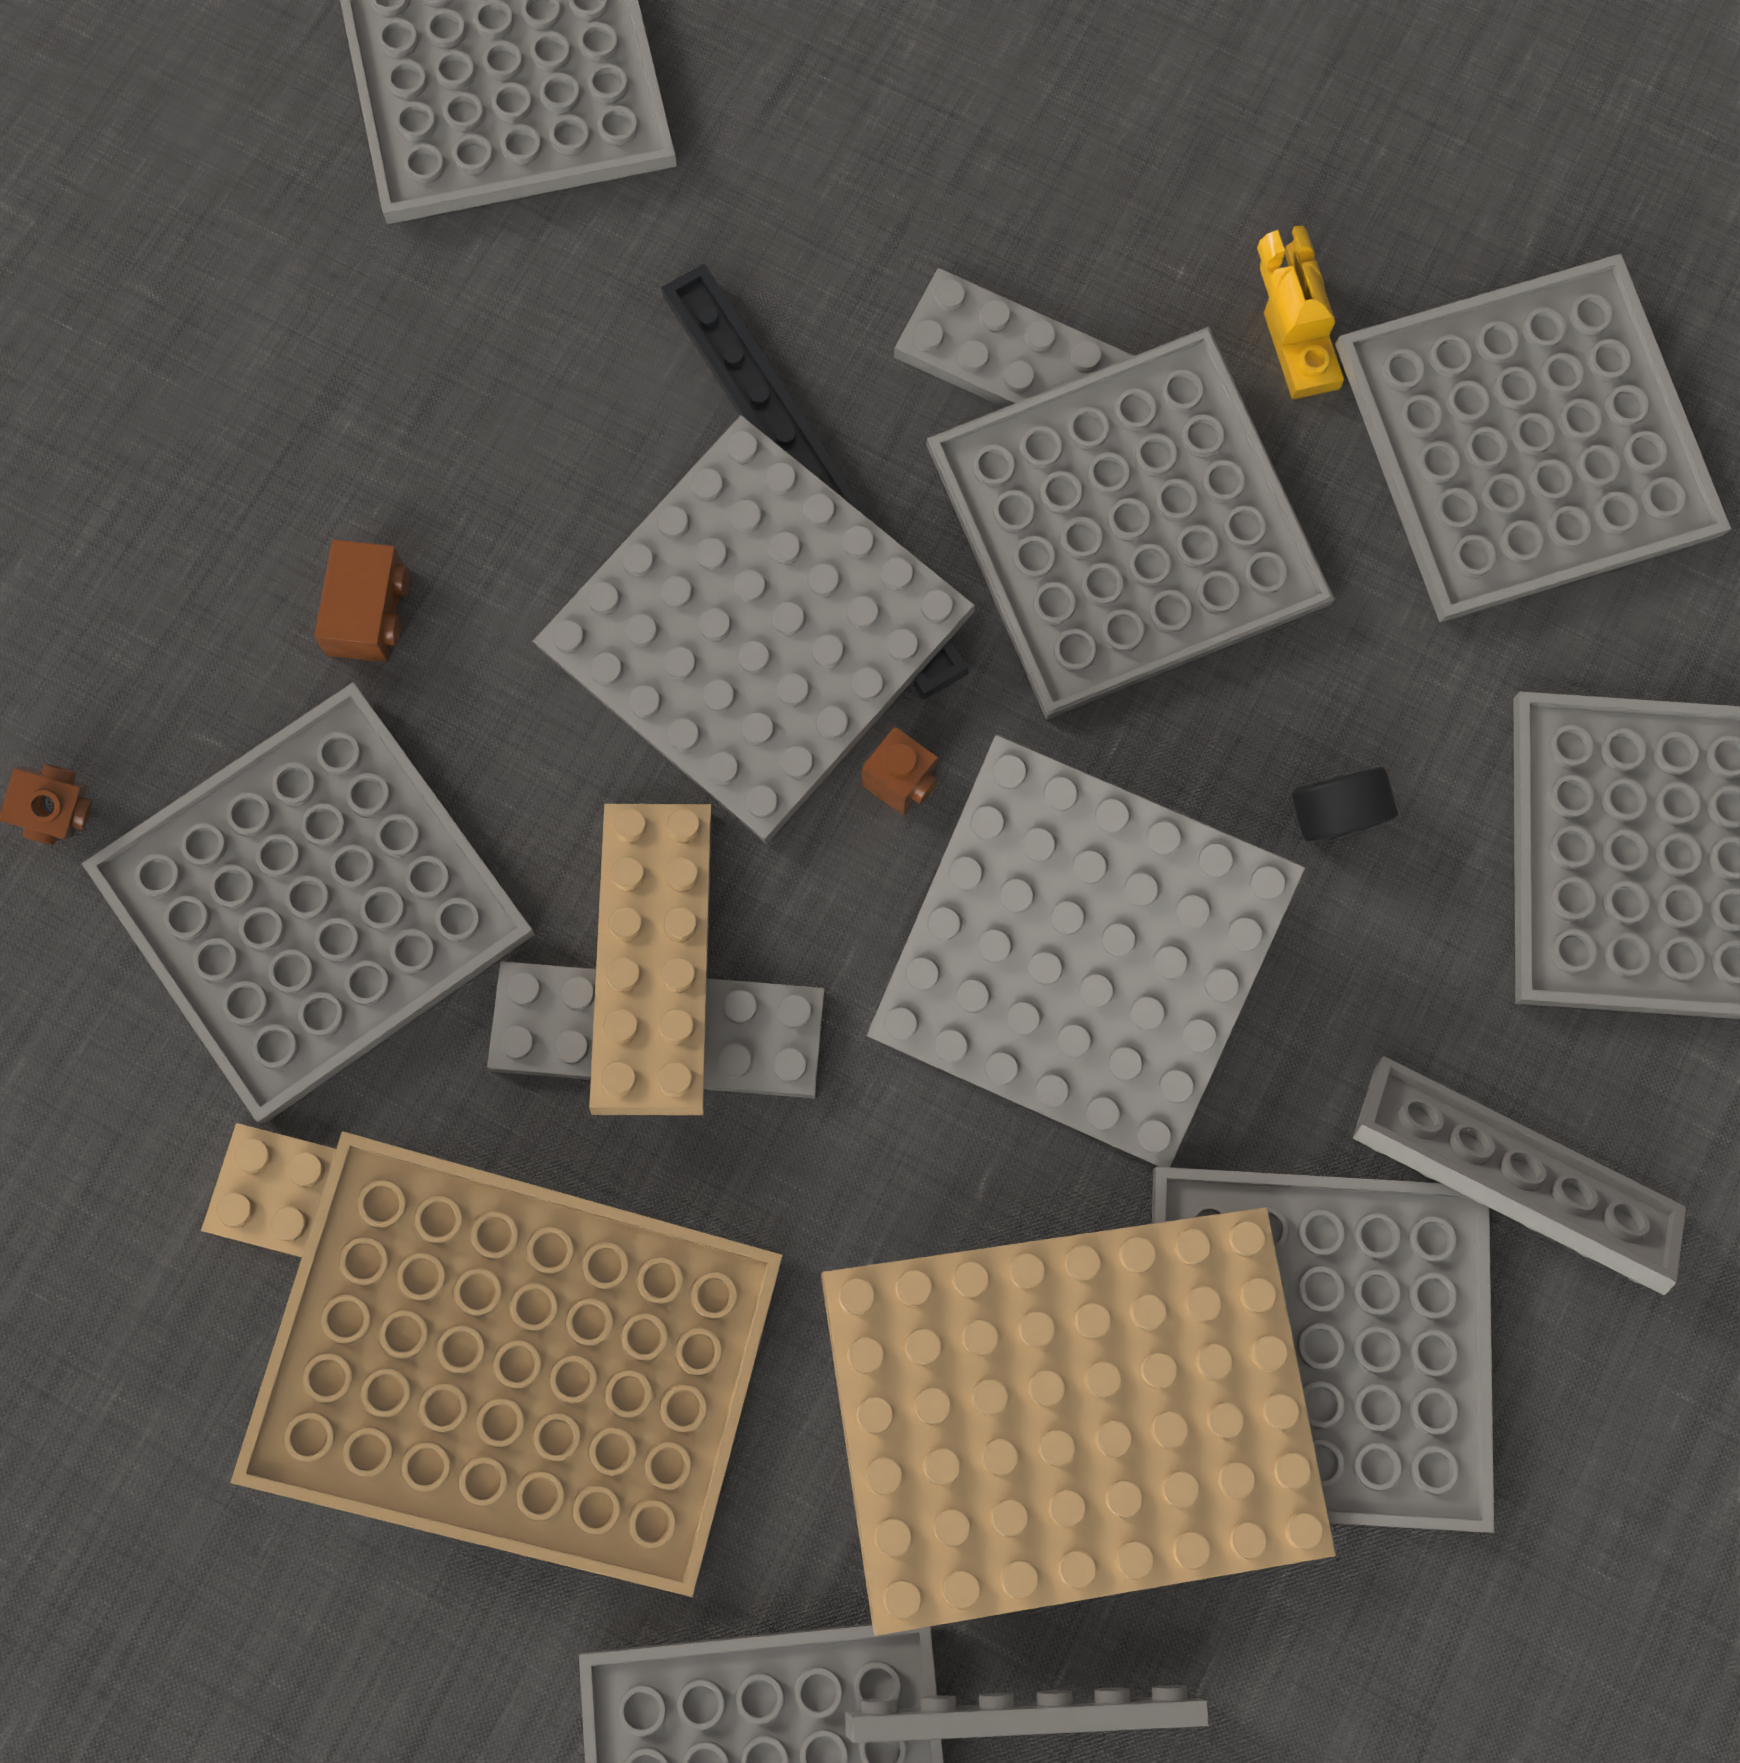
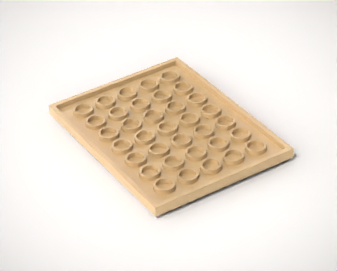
[230,1131,783,1597]
[821,1207,1336,1636]

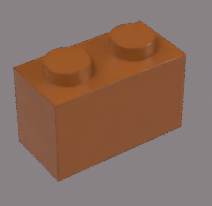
[314,539,410,662]

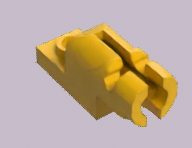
[1257,226,1344,400]

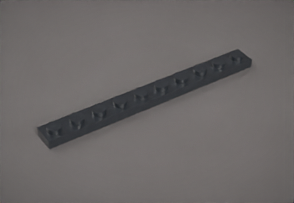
[661,263,969,700]

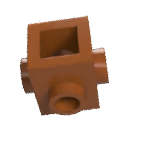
[0,763,93,845]

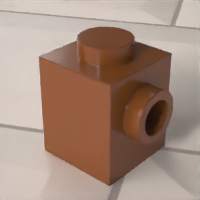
[862,726,939,816]

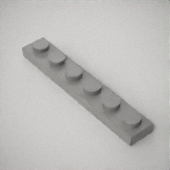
[845,1685,1209,1743]

